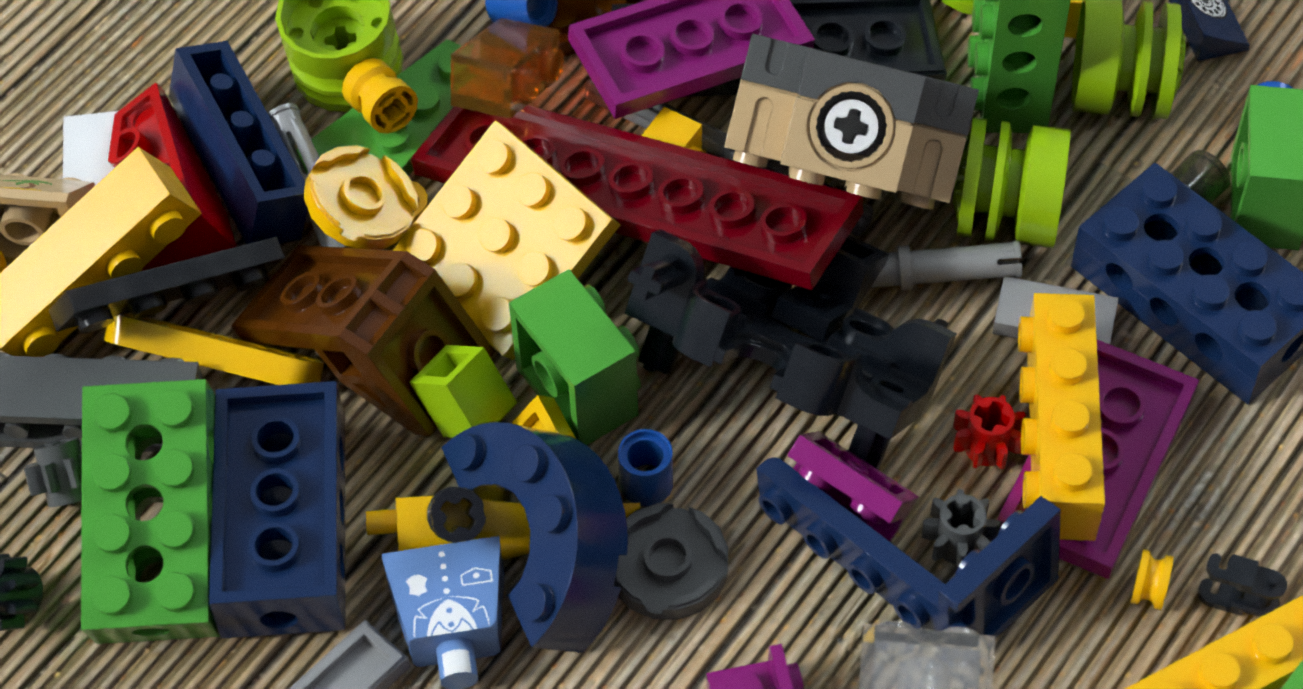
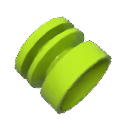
[275,0,404,112]
[1071,0,1186,119]
[952,117,1071,248]

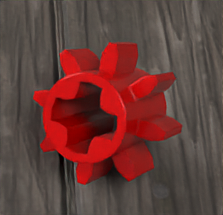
[953,394,1026,470]

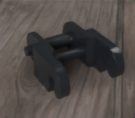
[1198,553,1287,617]

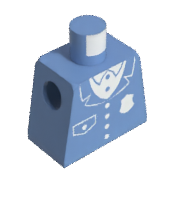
[382,536,504,689]

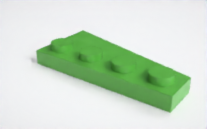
[297,39,493,176]

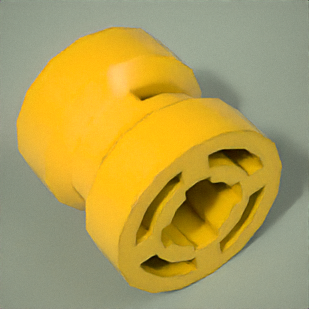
[342,58,418,134]

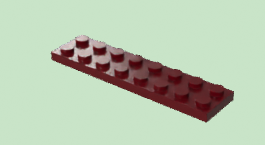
[410,89,864,290]

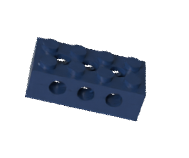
[1071,162,1303,405]
[209,381,346,639]

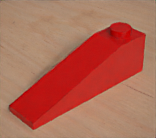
[108,82,237,271]

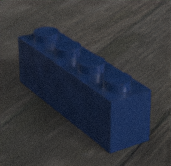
[169,41,308,244]

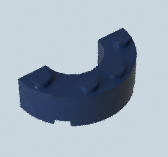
[441,422,628,653]

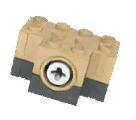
[724,33,979,210]

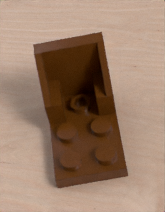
[231,245,496,437]

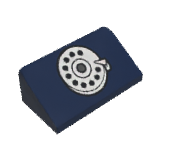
[1168,0,1250,61]

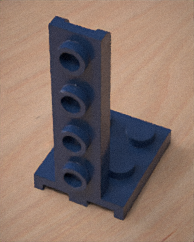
[756,458,1061,673]

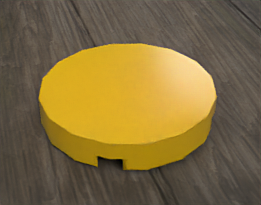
[304,145,418,250]

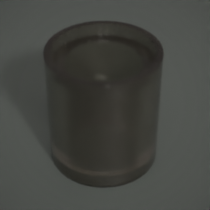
[1170,150,1230,204]

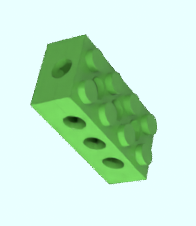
[968,0,1071,133]
[81,379,220,644]

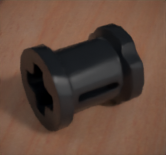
[427,487,486,543]

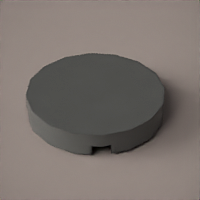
[614,503,728,620]

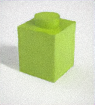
[409,345,517,438]

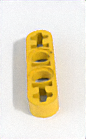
[104,313,325,385]

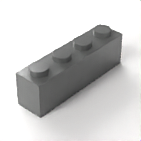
[0,352,203,452]

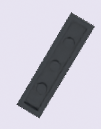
[48,237,285,333]

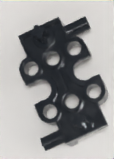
[625,229,957,470]

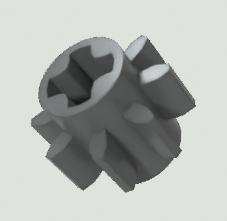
[23,437,82,507]
[921,489,1000,568]

